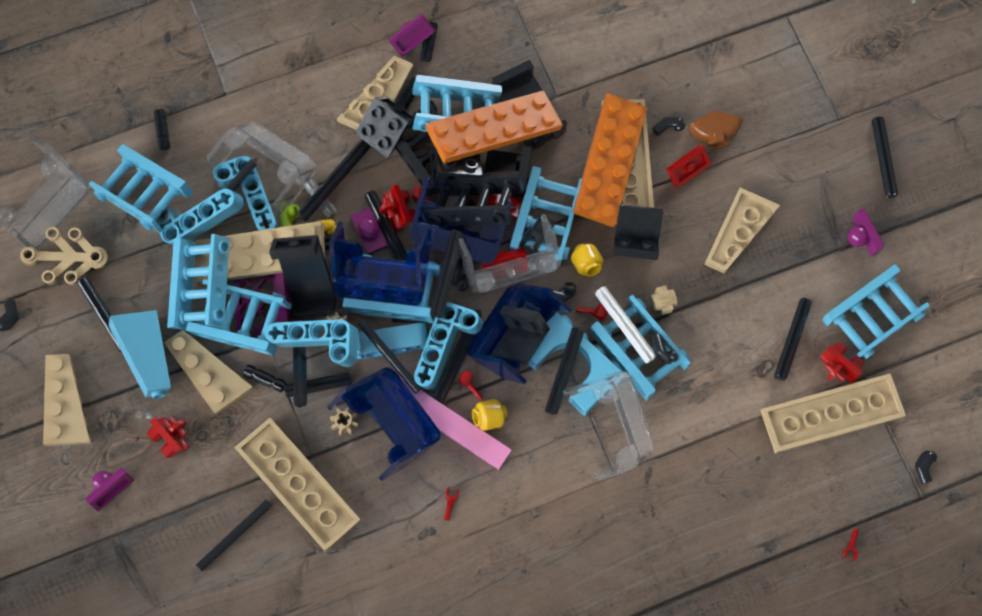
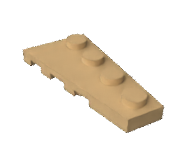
[337,56,414,130]
[704,188,780,274]
[164,330,254,415]
[43,354,92,446]

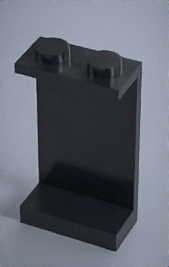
[492,60,567,148]
[269,235,337,318]

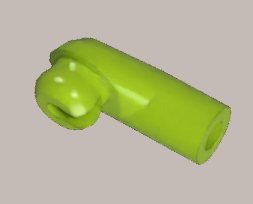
[279,204,300,227]

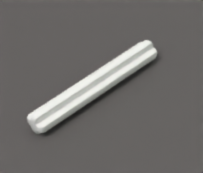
[595,286,656,363]

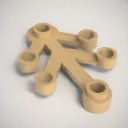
[20,227,108,286]

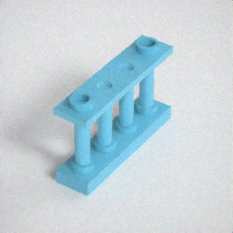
[412,75,502,132]
[89,144,193,233]
[509,166,581,266]
[167,234,230,331]
[342,254,441,323]
[822,264,930,360]
[186,279,292,356]
[589,294,691,401]

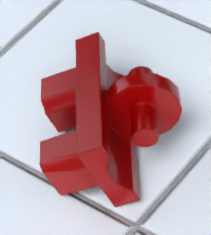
[379,185,417,230]
[820,342,864,384]
[147,417,190,458]

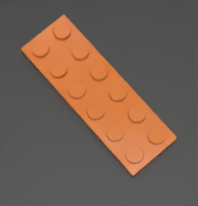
[426,90,563,164]
[572,93,648,227]

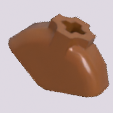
[688,111,743,149]

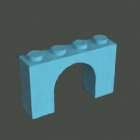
[528,312,624,416]

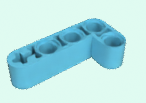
[213,156,278,231]
[156,189,244,245]
[414,303,483,391]
[265,319,358,367]
[341,323,428,360]

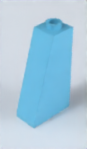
[109,310,171,399]

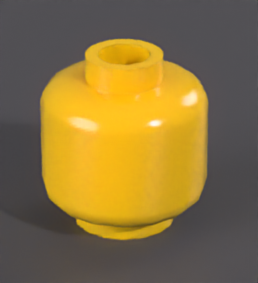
[571,243,604,277]
[472,399,508,431]

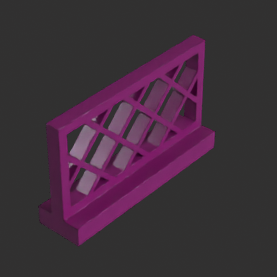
[234,273,293,339]

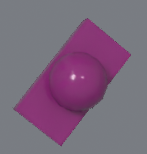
[389,13,436,57]
[350,207,388,255]
[847,208,884,257]
[85,467,134,511]

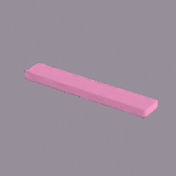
[385,375,512,470]

